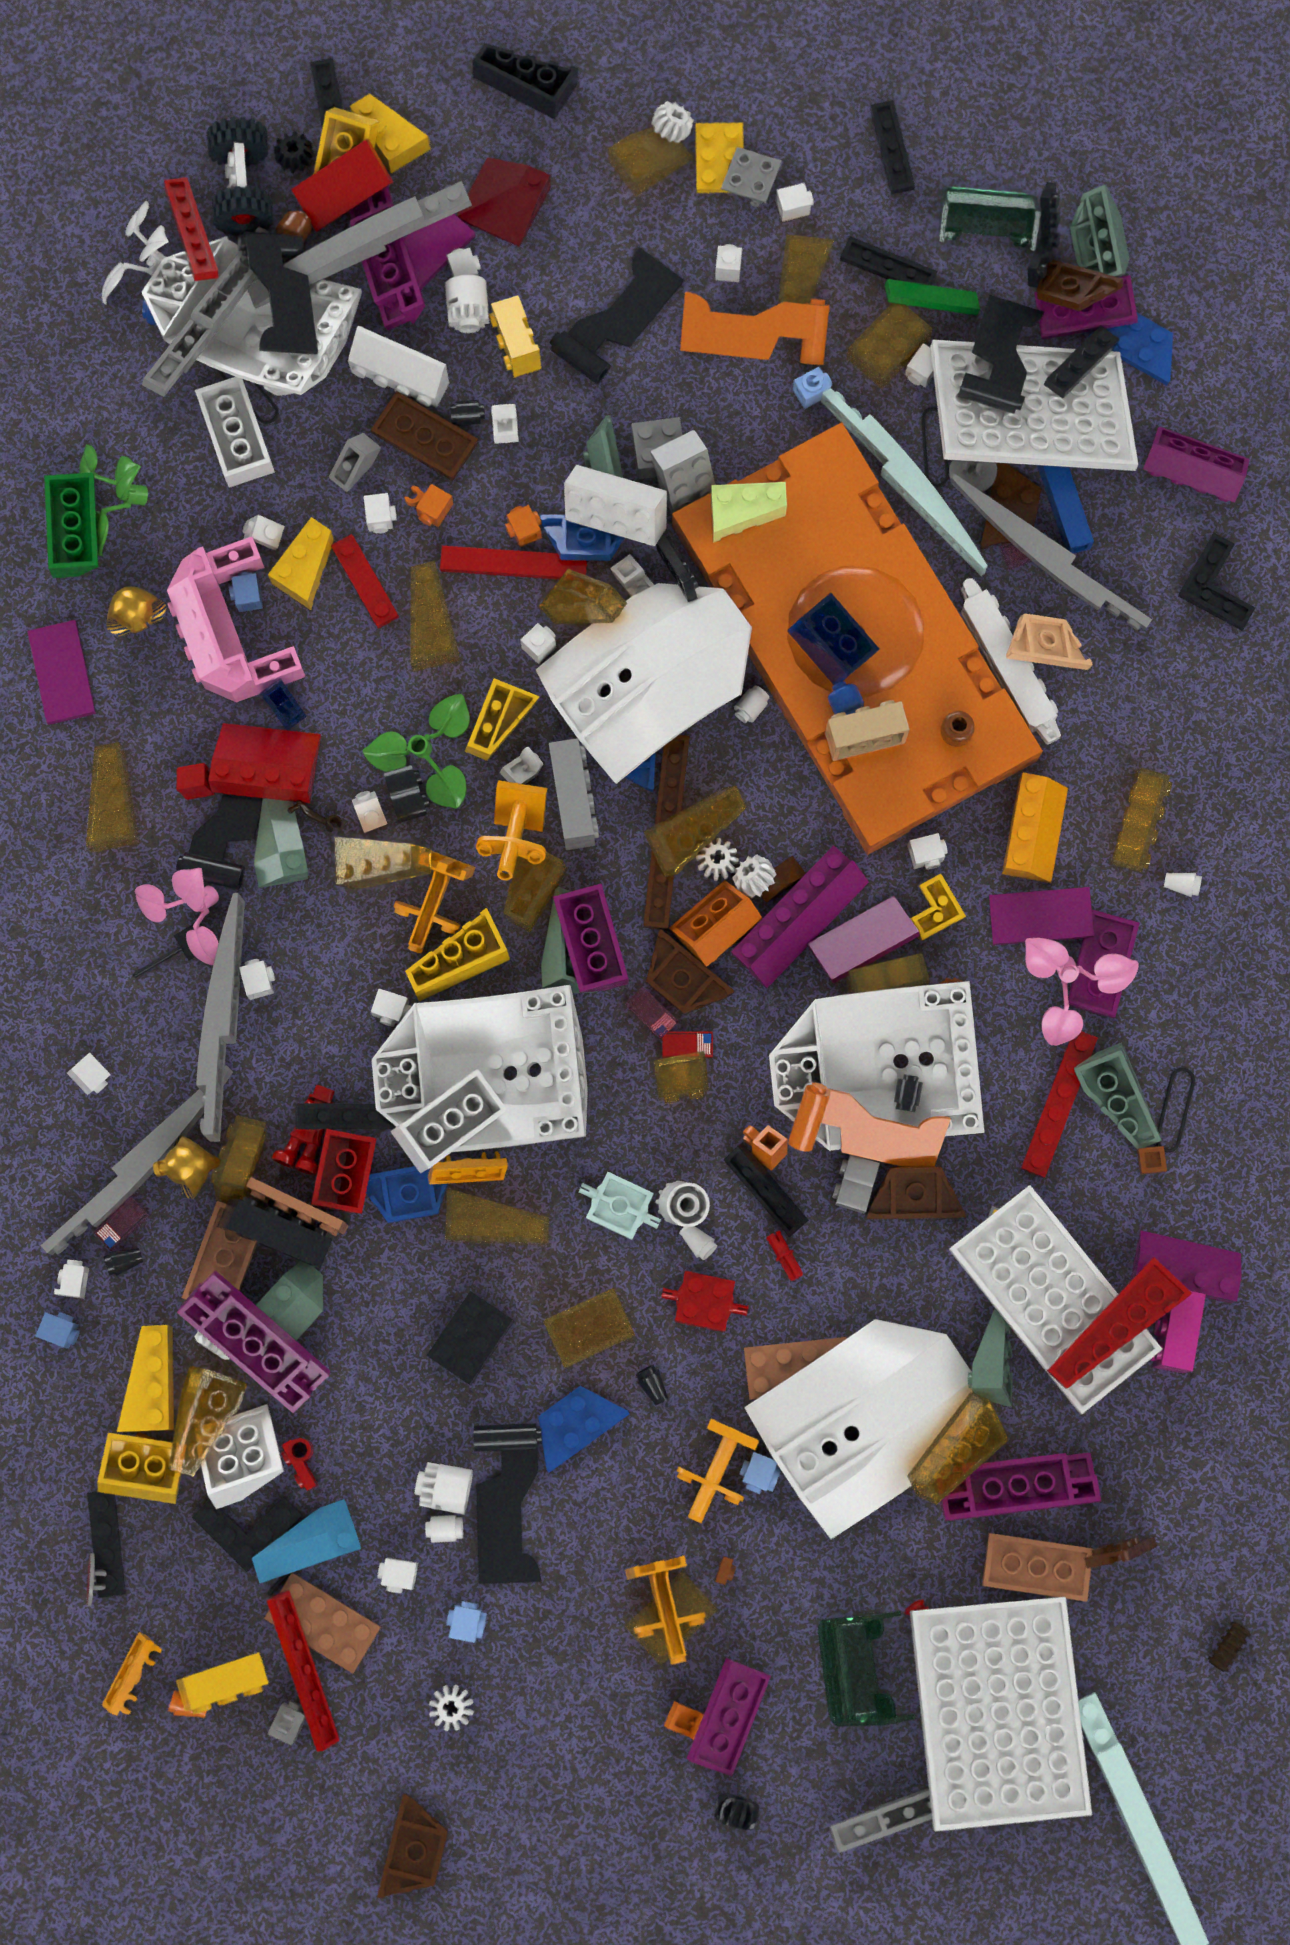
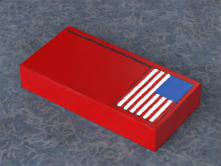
[662,1032,713,1058]

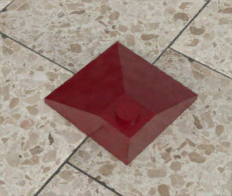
[456,157,551,247]

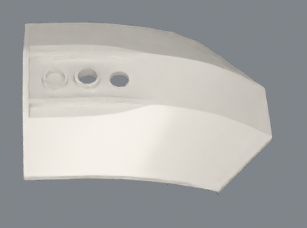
[142,236,362,395]
[536,583,752,784]
[769,981,984,1152]
[372,985,588,1152]
[744,1319,973,1539]

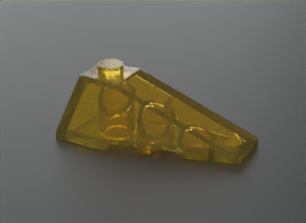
[168,1366,247,1477]

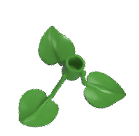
[79,444,148,556]
[363,694,470,809]

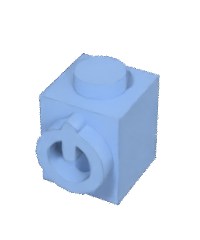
[793,367,832,409]
[739,1452,781,1494]
[446,1601,487,1643]

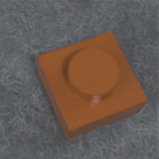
[1137,1146,1167,1175]
[715,1556,736,1585]

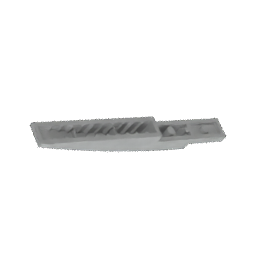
[247,181,472,309]
[142,227,269,397]
[950,473,1152,630]
[196,893,245,1142]
[41,1065,233,1255]
[829,1760,1087,1853]

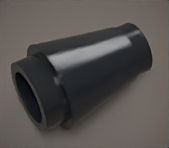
[103,1248,143,1276]
[636,1365,668,1405]

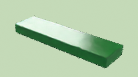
[885,279,980,315]

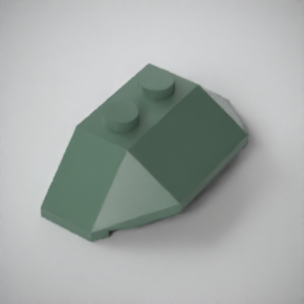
[1070,185,1130,277]
[583,415,623,478]
[256,1261,324,1341]

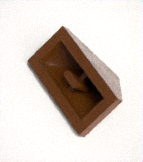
[761,855,806,904]

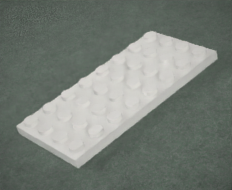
[949,1185,1162,1414]

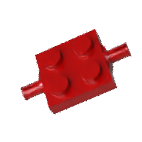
[661,1271,749,1333]

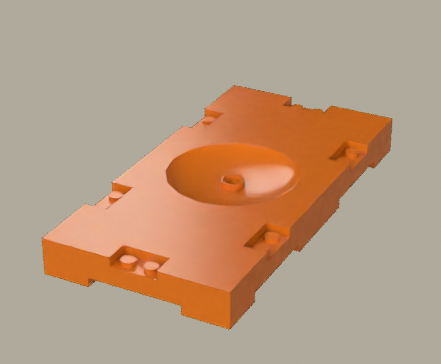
[672,422,1043,855]

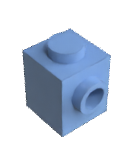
[229,572,263,612]
[35,1312,79,1349]

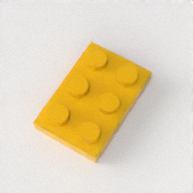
[695,123,743,193]

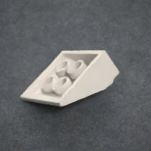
[193,1404,284,1509]

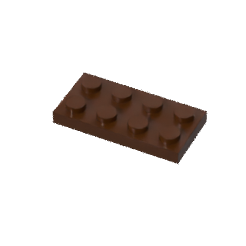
[371,391,479,481]

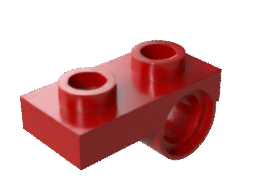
[281,1438,319,1491]

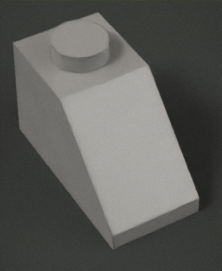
[329,433,381,492]

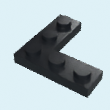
[1028,182,1060,288]
[1178,532,1255,631]
[192,1497,303,1573]

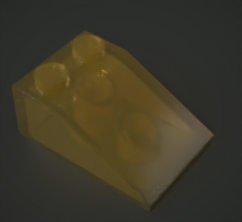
[608,126,693,197]
[653,1051,709,1104]
[625,1571,718,1666]

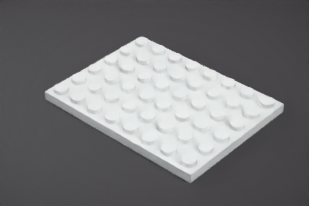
[930,340,1138,471]
[910,1597,1092,1831]

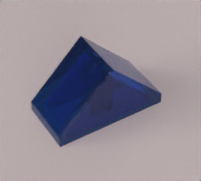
[260,679,307,730]

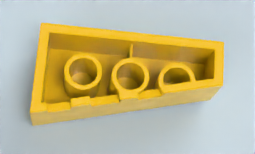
[405,908,510,1001]
[117,1325,174,1433]

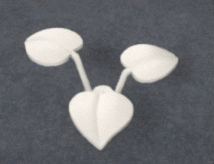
[102,201,168,304]

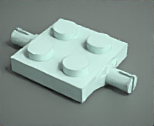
[579,1172,661,1240]

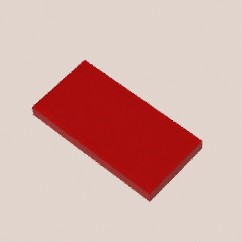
[291,139,393,232]

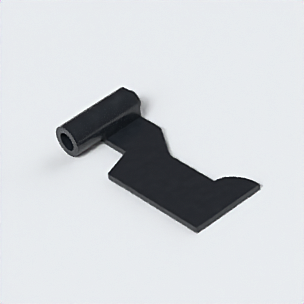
[238,231,318,354]
[550,247,684,384]
[958,295,1044,414]
[176,794,263,890]
[474,1423,542,1584]

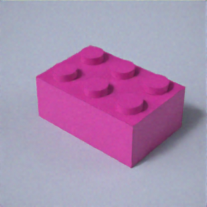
[1150,1291,1206,1373]

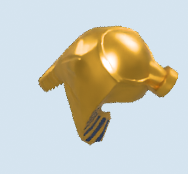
[107,586,166,636]
[153,1135,223,1199]

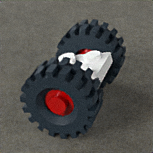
[207,117,273,235]

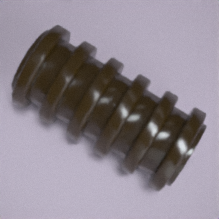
[1207,1621,1251,1672]

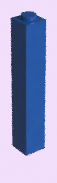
[1037,465,1094,554]

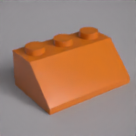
[669,880,763,967]

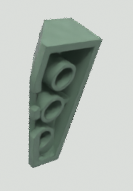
[254,798,308,888]
[541,887,598,994]
[1074,1042,1162,1149]
[968,1308,1013,1406]

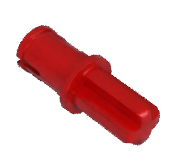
[766,1230,803,1281]

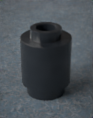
[450,400,485,426]
[894,1074,923,1112]

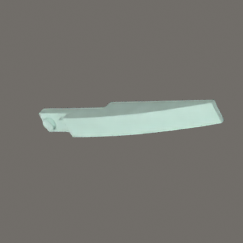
[821,389,987,576]
[1072,1693,1209,1945]

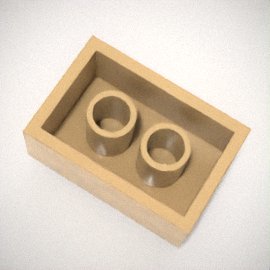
[825,700,910,761]

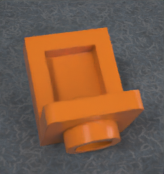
[664,1701,704,1740]

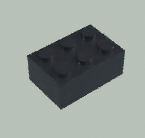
[426,1291,514,1386]

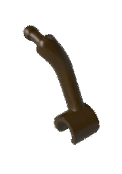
[288,800,342,832]

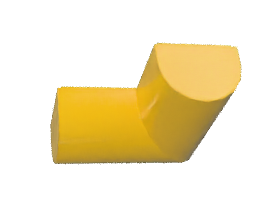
[910,873,966,941]

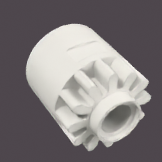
[445,275,489,333]
[656,1181,710,1227]
[415,1462,473,1514]

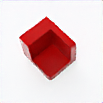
[177,763,214,800]

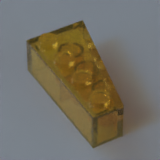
[778,234,834,304]
[411,561,460,672]
[86,742,140,853]
[1111,768,1172,872]
[644,786,747,876]
[334,837,431,890]
[445,1189,550,1246]
[907,1392,1009,1505]

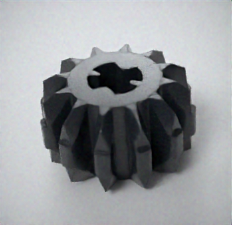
[273,130,314,174]
[714,1793,759,1831]

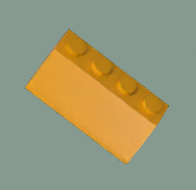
[1002,772,1068,883]

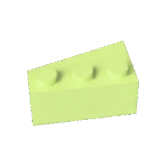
[711,482,787,542]

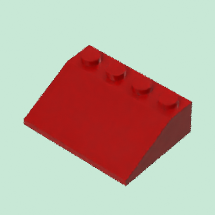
[208,723,321,803]

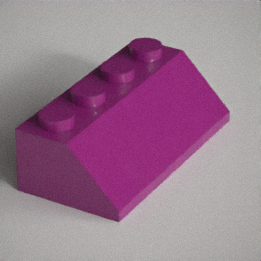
[1143,426,1250,502]
[553,884,629,993]
[1130,1231,1242,1303]

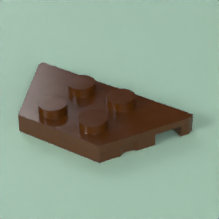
[1037,259,1123,311]
[980,463,1042,549]
[646,929,734,1015]
[867,1166,966,1219]
[1084,1537,1157,1569]
[377,1793,449,1898]

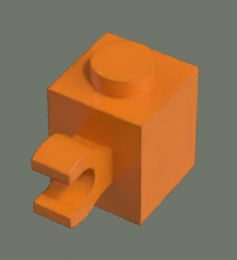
[404,484,453,527]
[743,1125,788,1171]

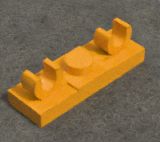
[428,1151,508,1185]
[102,1632,162,1716]

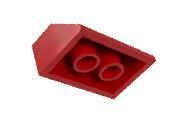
[311,1129,377,1214]

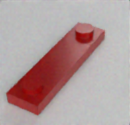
[331,534,399,629]

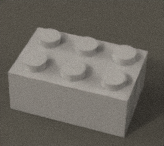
[650,430,715,513]

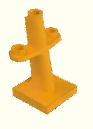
[476,780,548,881]
[393,850,476,953]
[677,1418,759,1523]
[625,1555,706,1665]

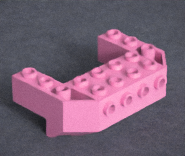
[167,536,306,702]

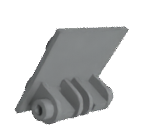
[721,147,782,207]

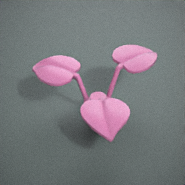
[135,868,219,965]
[1025,938,1139,1046]

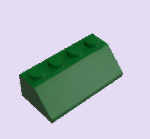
[44,472,99,578]

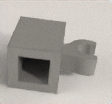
[268,1701,306,1745]

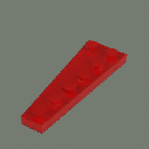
[1046,1257,1192,1389]

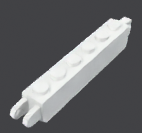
[961,578,1061,745]

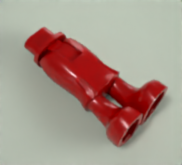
[271,1085,335,1176]

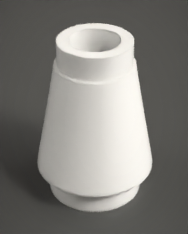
[1164,873,1202,897]
[679,1226,717,1260]

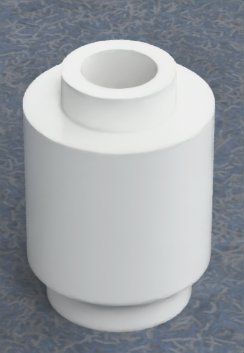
[734,686,769,723]
[425,1515,463,1543]

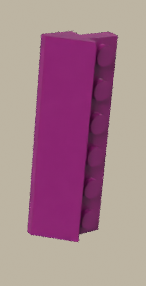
[349,186,425,331]
[731,845,869,989]
[177,1270,330,1413]
[936,1452,1101,1521]

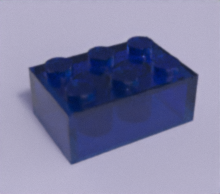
[787,593,880,685]

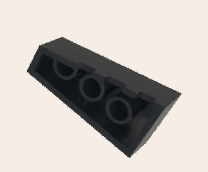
[473,43,579,120]
[217,1196,333,1268]

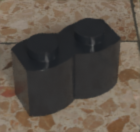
[383,765,430,823]

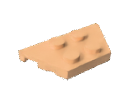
[1006,613,1093,670]

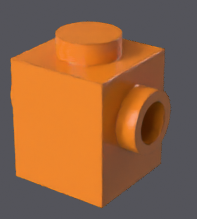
[505,505,542,547]

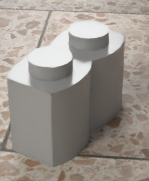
[832,1155,879,1214]

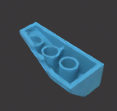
[252,1499,361,1584]

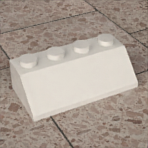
[348,326,449,408]

